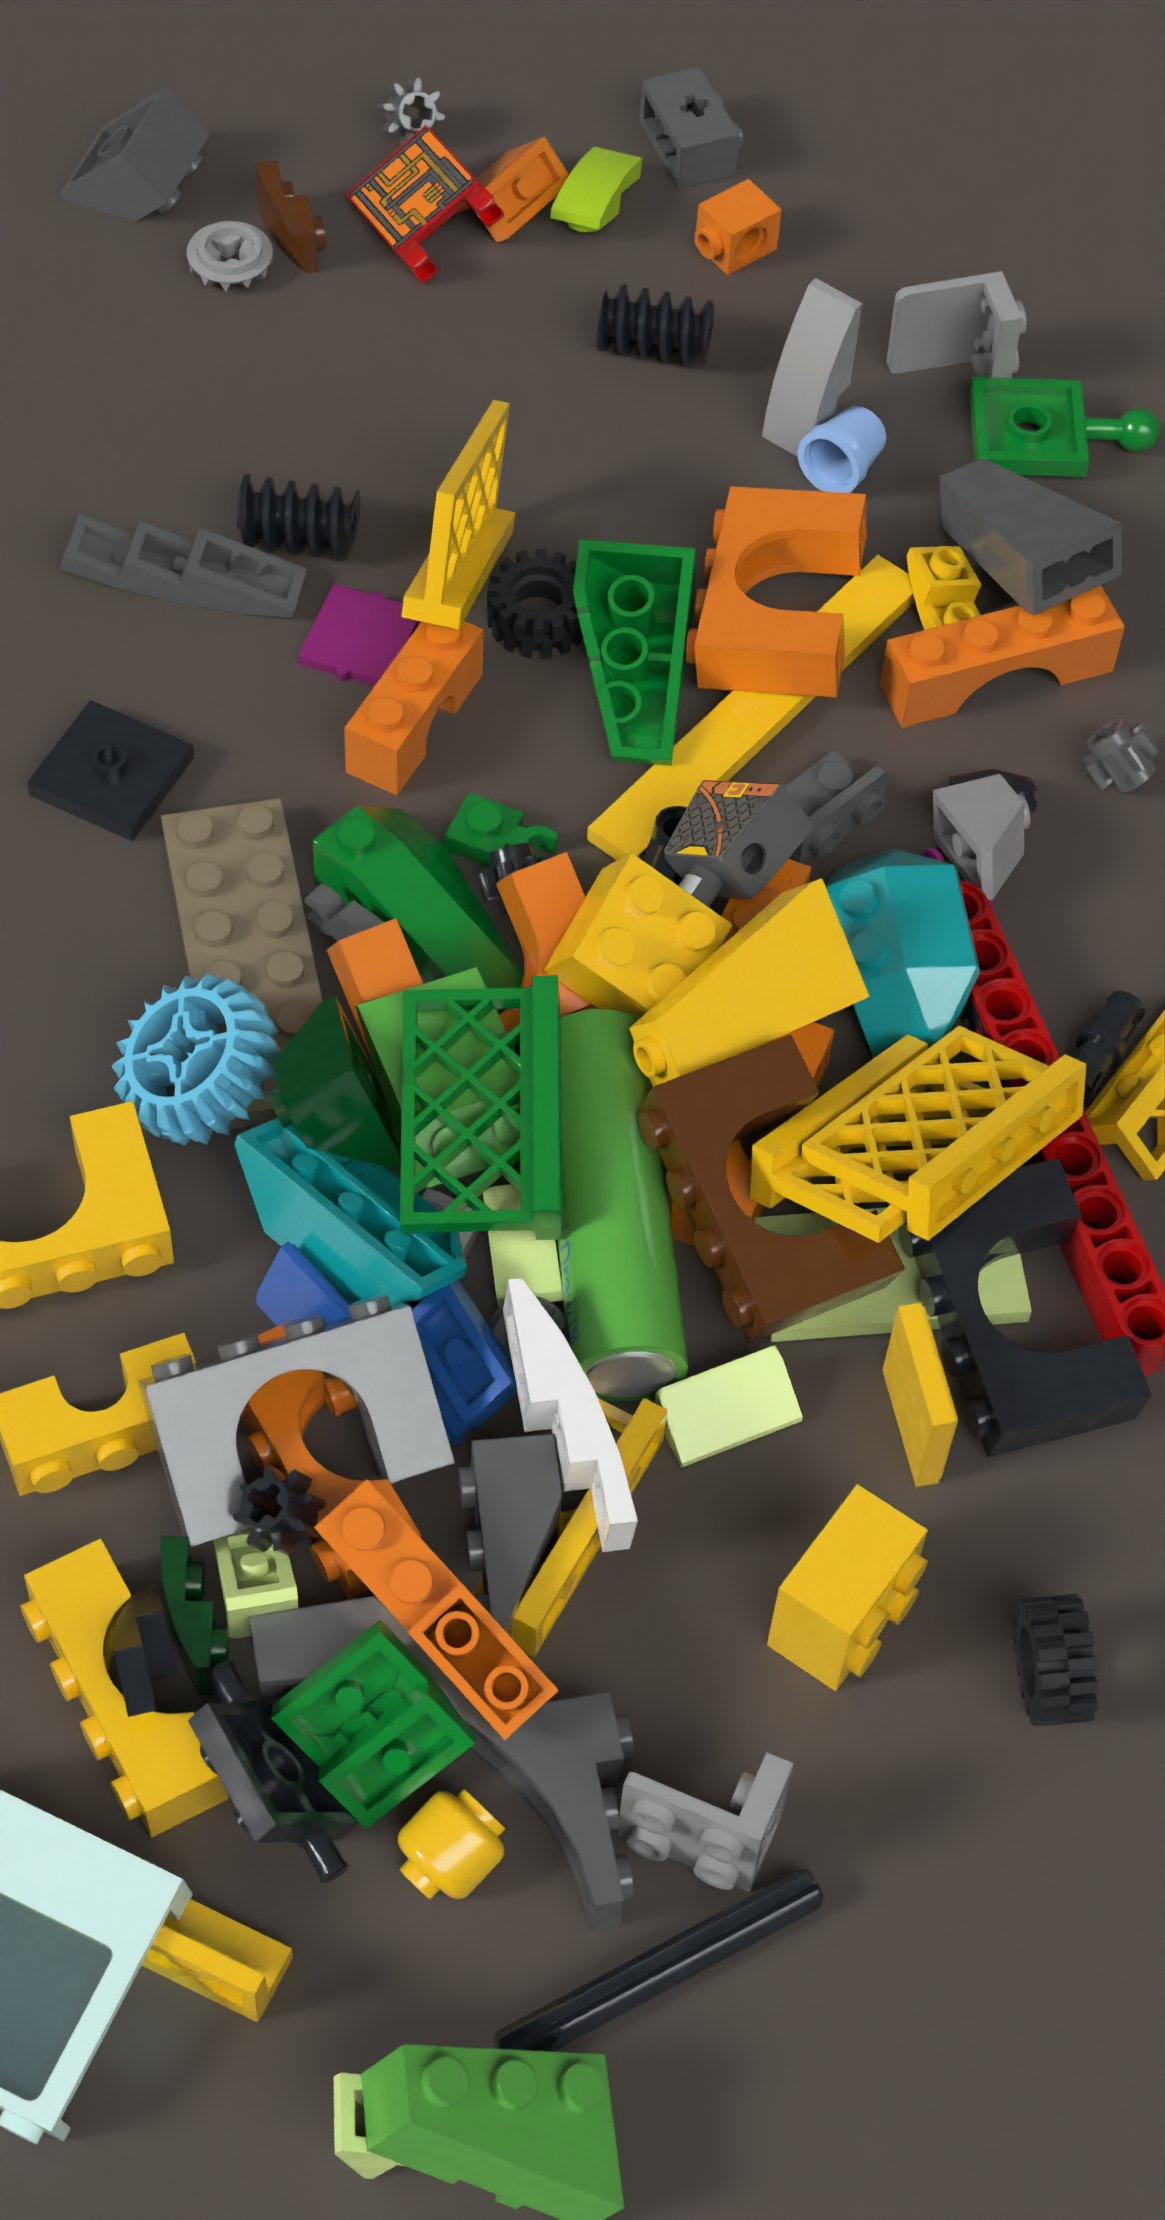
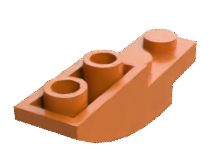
[314,1479,559,1741]

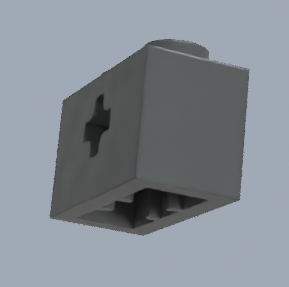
[639,67,743,189]

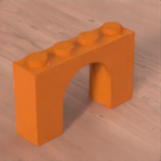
[686,486,867,698]
[327,852,598,1062]

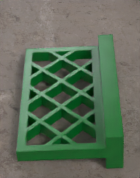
[400,975,563,1240]

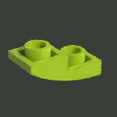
[550,146,642,232]

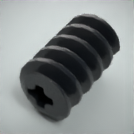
[596,284,715,367]
[237,474,360,561]

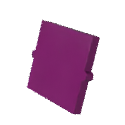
[297,583,420,686]

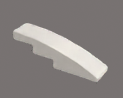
[503,1278,638,1552]

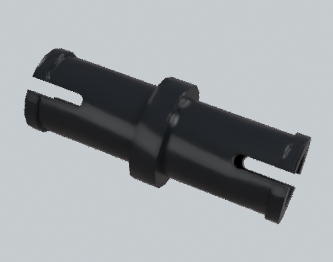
[1072,991,1145,1104]

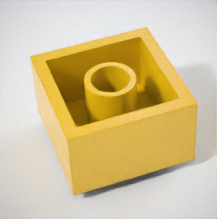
[544,853,733,1019]
[767,1484,928,1691]

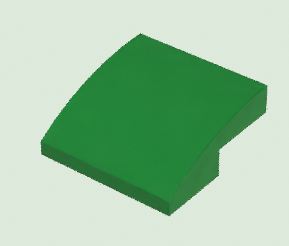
[271,1619,475,1829]

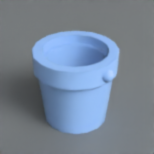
[797,405,887,493]

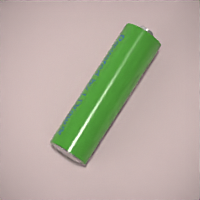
[557,1009,688,1401]

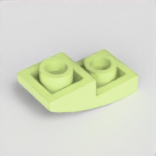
[483,1184,563,1306]

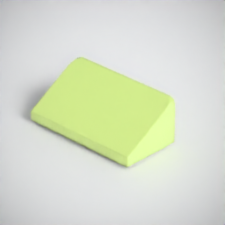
[654,1346,803,1468]

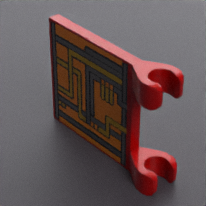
[345,125,504,284]

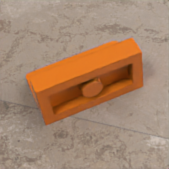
[455,136,569,243]

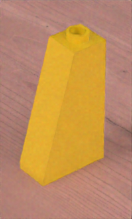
[629,878,870,1086]

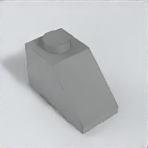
[933,774,1030,900]

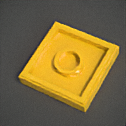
[882,1302,958,1487]

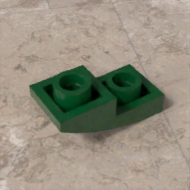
[160,1536,229,1695]

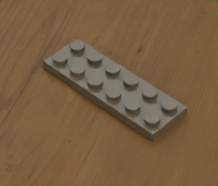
[161,798,323,1129]

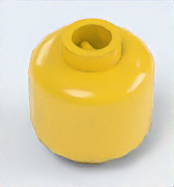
[398,1789,505,1900]

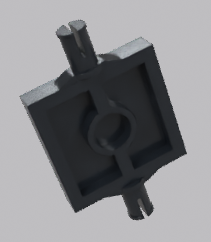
[188,1661,358,1883]

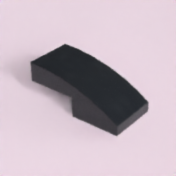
[113,1583,177,1717]

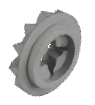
[186,221,273,292]

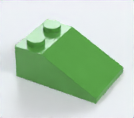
[355,967,520,1188]

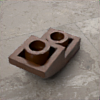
[256,160,326,274]

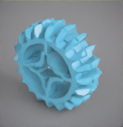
[111,973,281,1146]

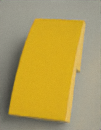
[907,546,982,630]

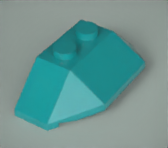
[826,848,980,1058]
[234,1117,467,1304]

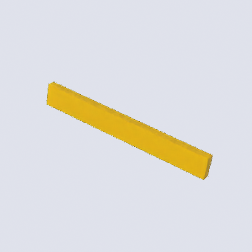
[587,555,915,860]

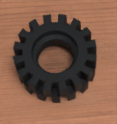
[487,549,583,659]
[1014,1593,1098,1727]

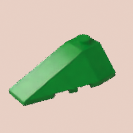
[573,539,696,766]
[313,806,524,1014]

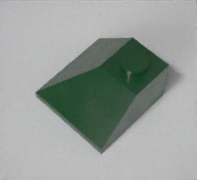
[269,995,401,1168]

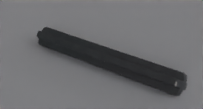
[494,1869,824,2052]

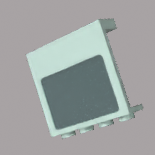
[0,1790,193,2145]

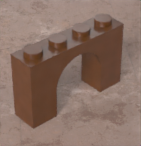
[638,1035,905,1343]

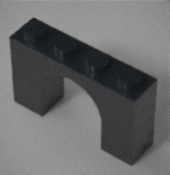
[898,1158,1152,1458]

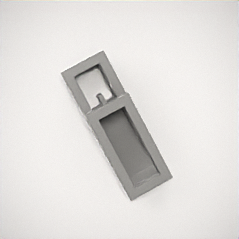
[762,278,862,457]

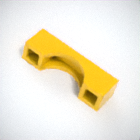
[20,1539,229,1838]

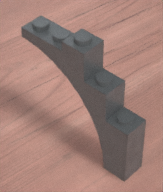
[249,1596,634,1931]

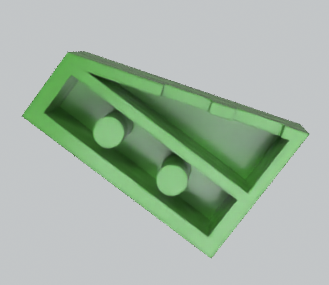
[361,2044,624,2220]

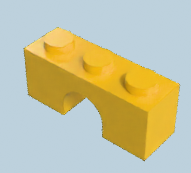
[0,1333,196,1496]

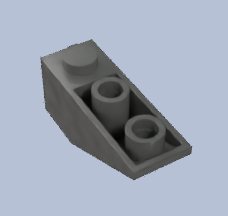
[459,1434,562,1637]

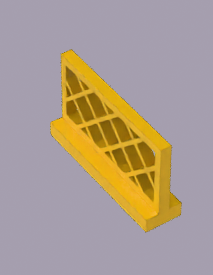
[401,400,516,630]
[801,1026,1086,1241]
[750,1034,996,1243]

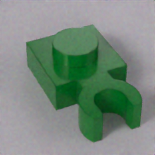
[444,793,558,867]

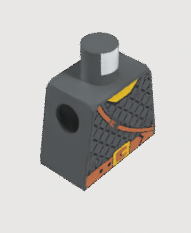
[664,780,815,907]

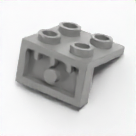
[618,1752,794,1892]

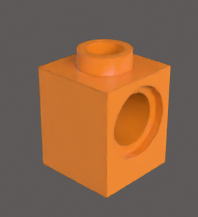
[695,179,782,275]

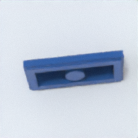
[256,1241,351,1375]

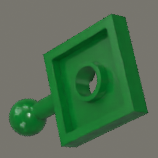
[969,377,1161,477]

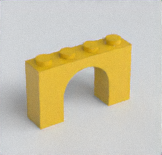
[0,1101,174,1309]

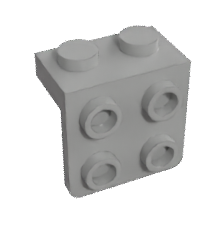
[886,271,1027,378]

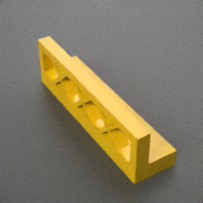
[1085,1010,1165,1181]
[472,1398,668,1658]
[0,1893,293,2023]

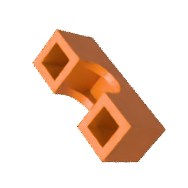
[344,621,484,796]

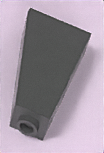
[940,458,1122,615]

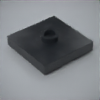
[27,700,194,841]

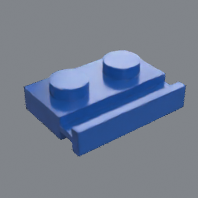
[412,1280,517,1446]

